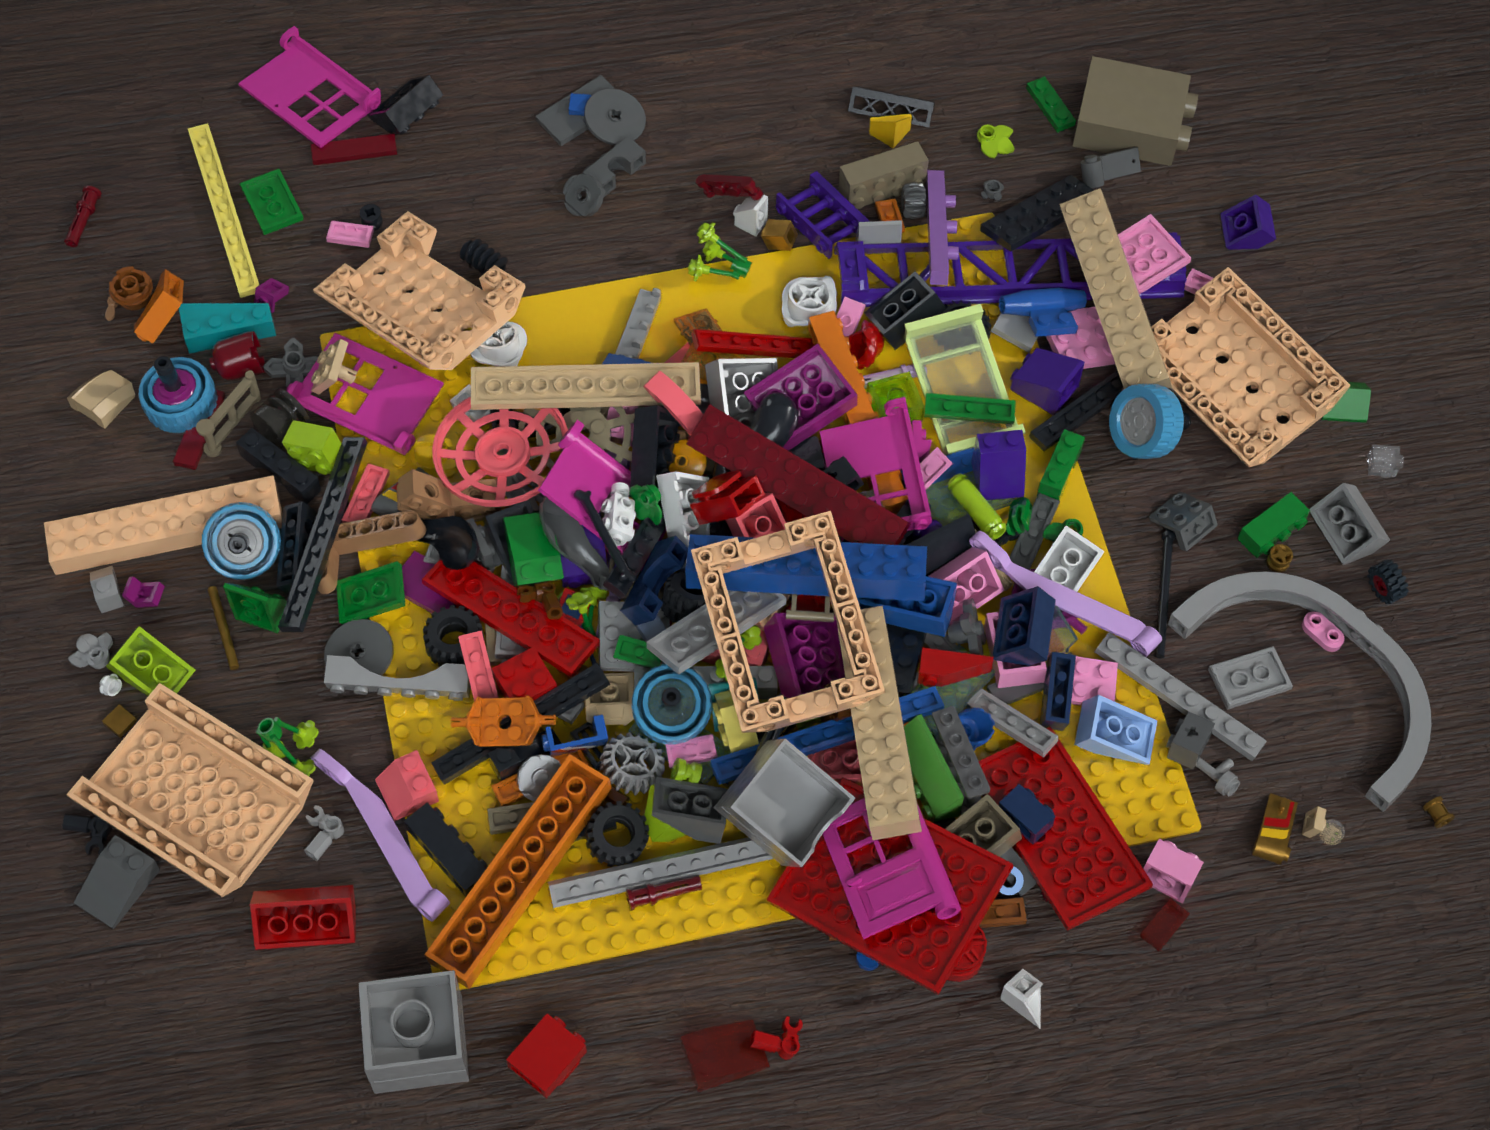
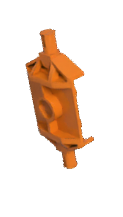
[451,696,556,747]

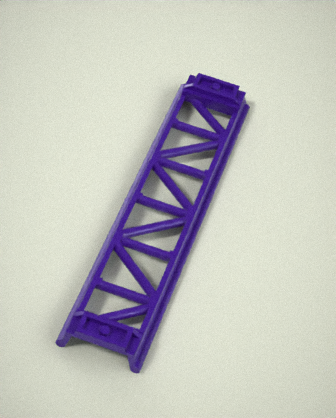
[834,232,1187,307]

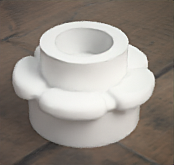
[99,674,122,696]

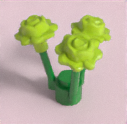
[688,222,752,281]

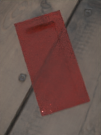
[1140,898,1190,952]

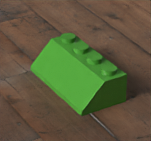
[904,714,964,823]

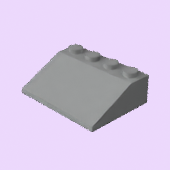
[705,358,778,427]

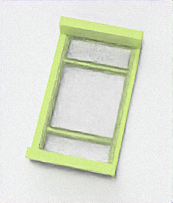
[904,304,1026,456]

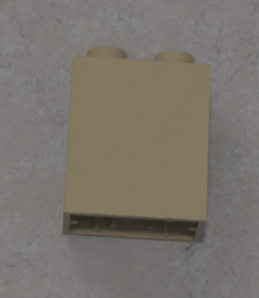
[1073,56,1199,166]

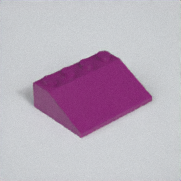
[744,344,857,451]
[763,613,846,698]

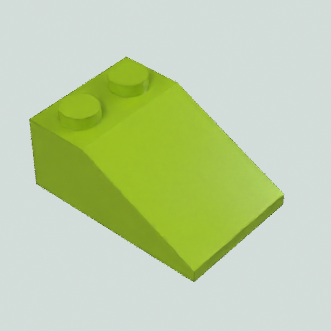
[106,626,196,696]

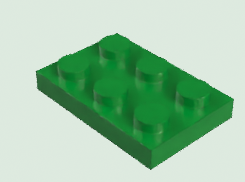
[240,169,304,235]
[336,561,405,625]

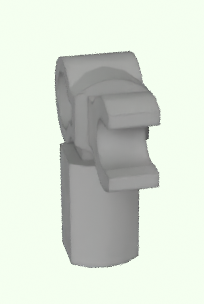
[304,805,344,861]

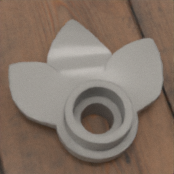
[68,632,113,669]

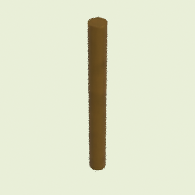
[208,586,239,670]

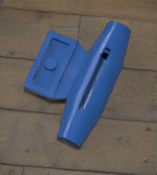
[999,288,1087,337]

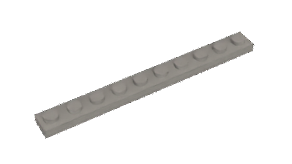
[548,837,774,908]

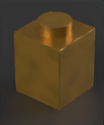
[761,219,798,251]

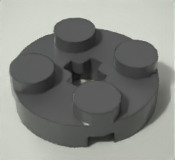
[563,174,606,217]

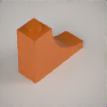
[134,269,184,344]

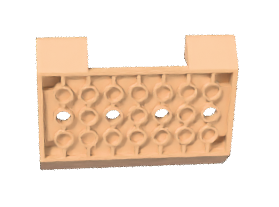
[313,211,525,370]

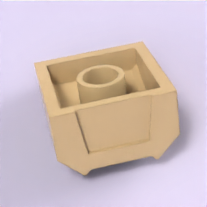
[67,370,135,429]
[585,672,634,726]

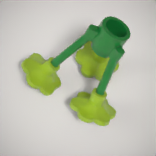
[256,717,319,776]

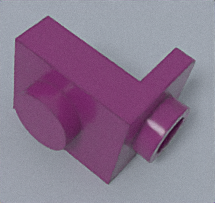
[122,577,165,608]

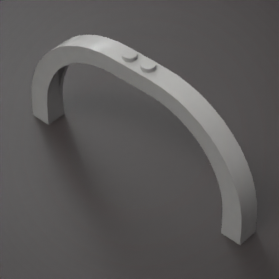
[1167,572,1431,812]

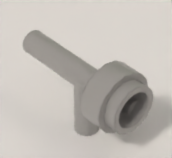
[1196,758,1240,797]

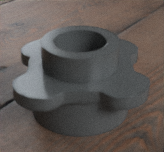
[981,180,1004,201]

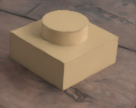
[1302,806,1326,838]

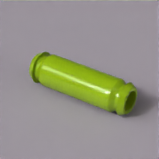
[947,473,1006,540]

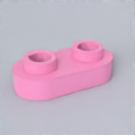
[1302,611,1345,652]

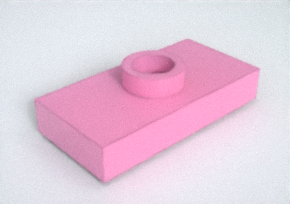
[326,221,374,248]
[836,297,866,337]
[665,734,718,769]

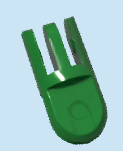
[1006,497,1033,536]

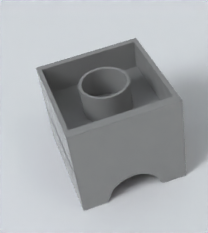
[714,738,855,867]
[359,970,469,1094]

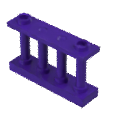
[776,171,870,259]

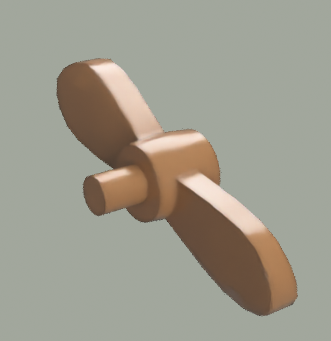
[105,296,118,321]

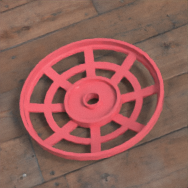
[432,397,568,507]

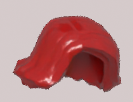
[848,320,884,370]

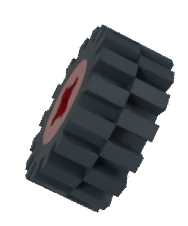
[1367,559,1409,605]

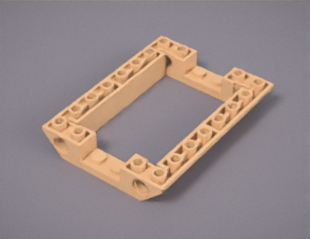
[691,511,885,733]

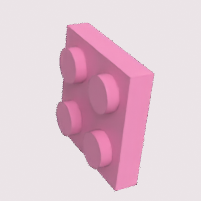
[1071,656,1118,705]

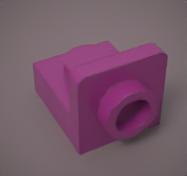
[254,278,289,313]

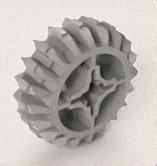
[600,732,665,796]

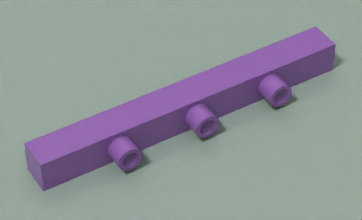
[926,170,959,285]

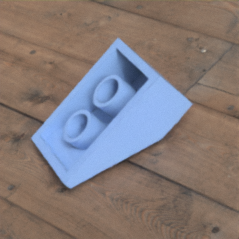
[1074,695,1157,765]

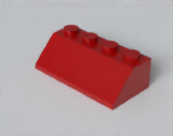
[250,885,356,950]

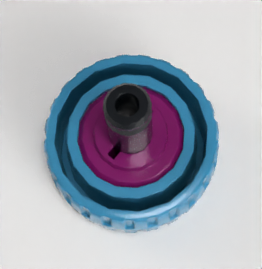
[138,356,218,433]

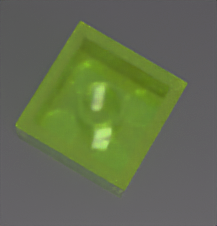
[867,371,925,425]

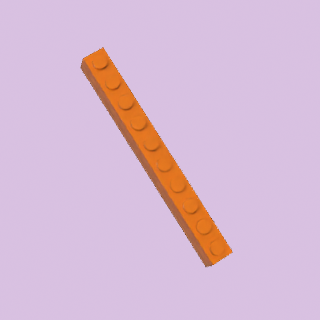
[808,311,908,513]

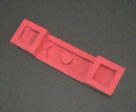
[643,371,704,438]

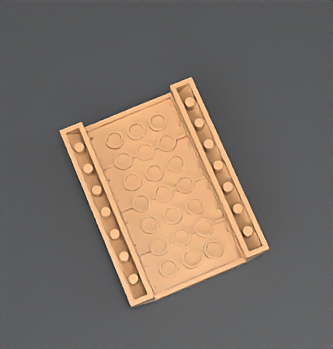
[66,683,313,897]

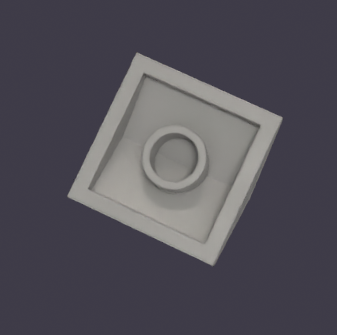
[856,220,902,244]

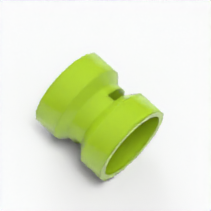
[671,758,702,784]

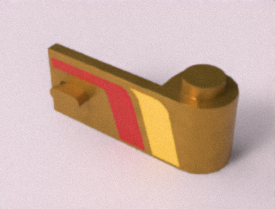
[1252,793,1298,865]

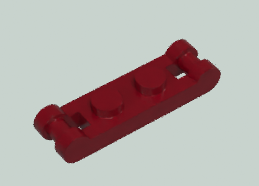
[696,174,763,201]

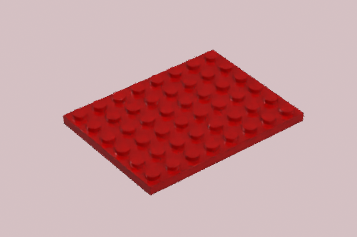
[766,777,1013,995]

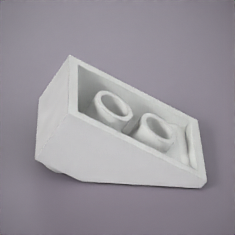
[1034,526,1105,592]

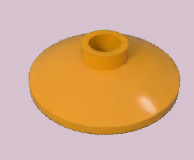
[669,440,707,476]

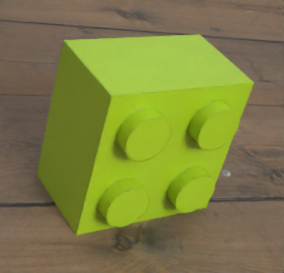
[282,420,342,475]

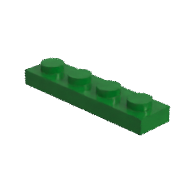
[924,393,1016,425]

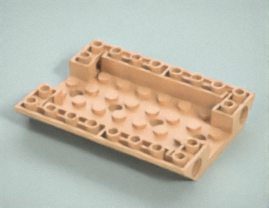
[1151,267,1350,467]

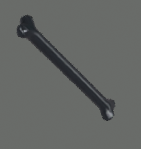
[574,490,637,582]

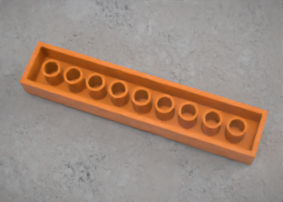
[424,754,612,989]

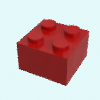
[491,647,557,701]

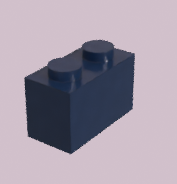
[998,784,1055,845]

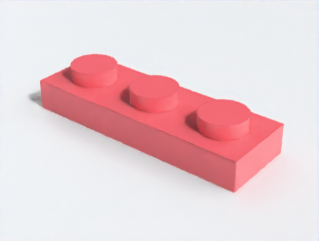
[342,464,390,523]
[458,630,498,701]

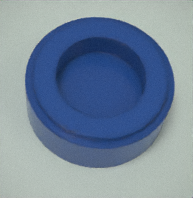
[856,951,880,971]

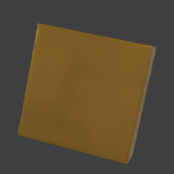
[102,704,138,738]

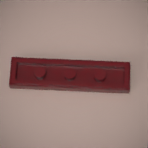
[311,133,397,165]
[173,390,226,470]

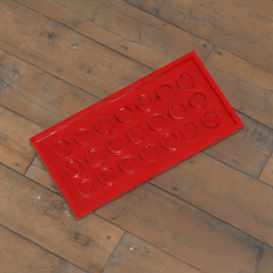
[979,726,1153,931]

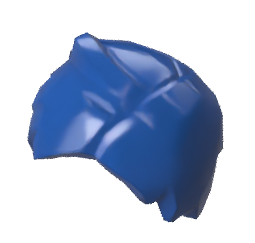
[958,708,995,751]

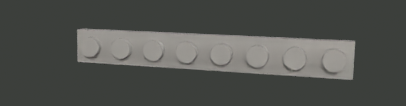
[1095,632,1267,761]

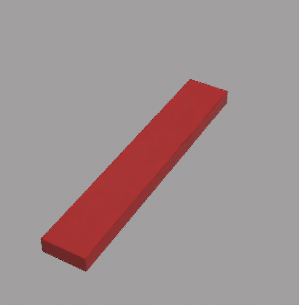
[691,329,814,358]

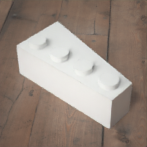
[656,471,710,571]

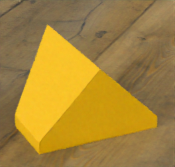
[869,114,912,148]

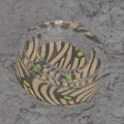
[1319,819,1345,845]

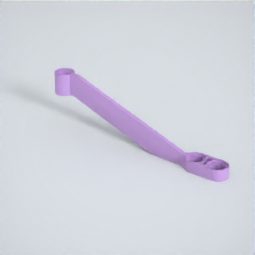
[969,531,1162,657]
[311,749,450,922]

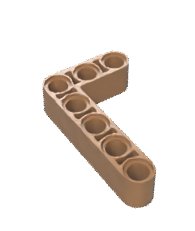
[318,510,427,594]

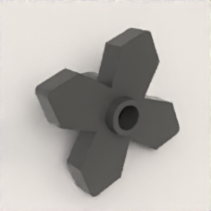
[263,338,318,389]
[947,598,986,655]

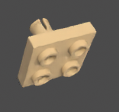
[311,339,357,394]

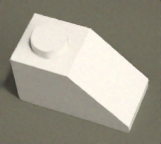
[733,195,768,237]

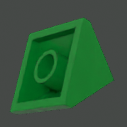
[1322,382,1371,423]

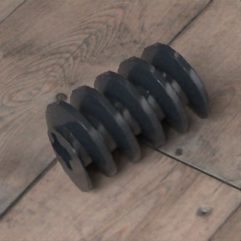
[459,238,508,274]

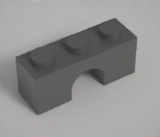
[582,136,646,196]

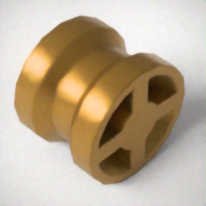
[1267,544,1293,573]

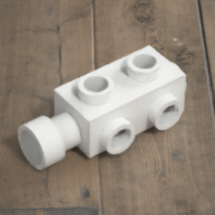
[601,482,636,546]

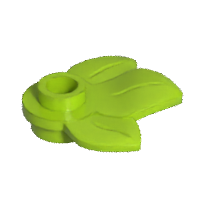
[977,124,1015,158]

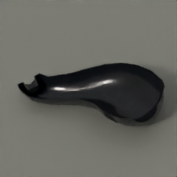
[712,392,799,478]
[416,516,480,570]

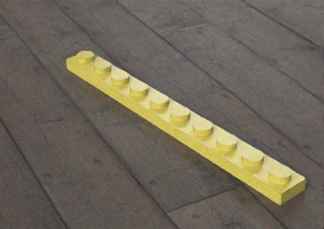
[188,123,259,298]

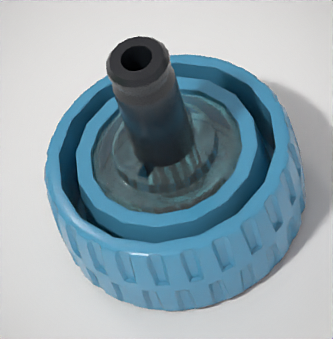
[631,664,712,745]

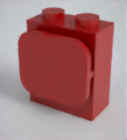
[690,470,765,525]
[506,1013,587,1099]

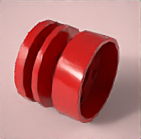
[947,927,987,982]

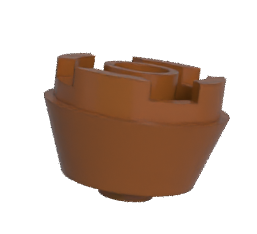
[109,266,153,311]

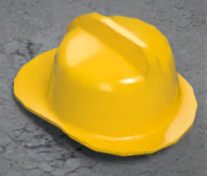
[409,434,458,470]

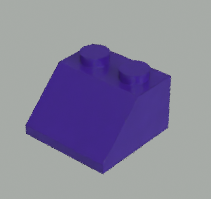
[1220,194,1276,250]

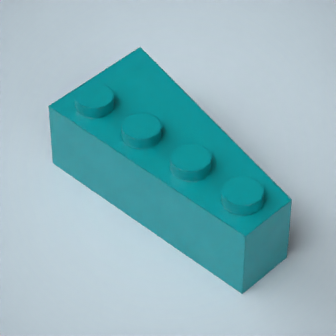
[179,303,276,354]

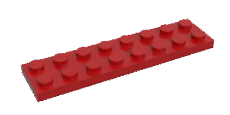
[422,560,600,678]

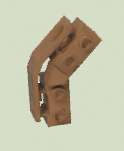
[397,469,502,522]

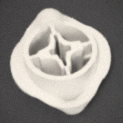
[782,276,837,327]
[470,321,527,367]

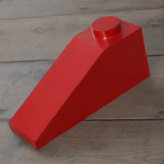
[918,647,994,687]

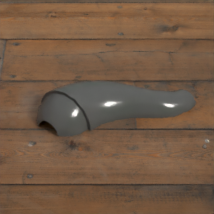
[539,496,609,591]

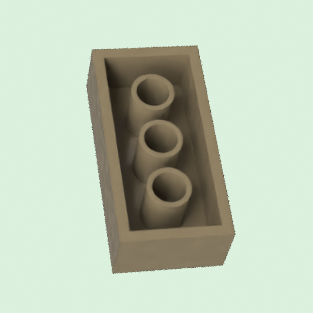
[838,141,929,209]
[945,794,1022,857]

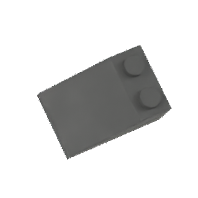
[652,777,728,844]
[74,835,160,930]

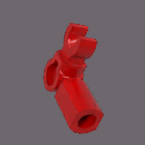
[749,1016,803,1060]

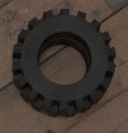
[661,571,706,622]
[423,605,485,667]
[585,801,649,867]

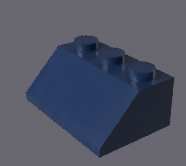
[992,586,1056,666]

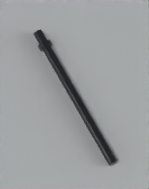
[1155,528,1176,658]

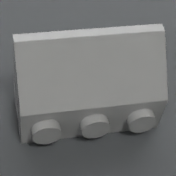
[1309,483,1390,565]

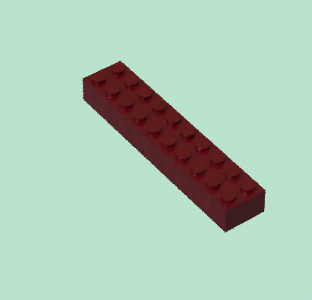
[686,405,911,545]

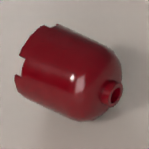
[209,331,265,380]

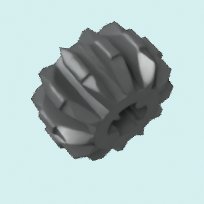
[901,182,927,219]

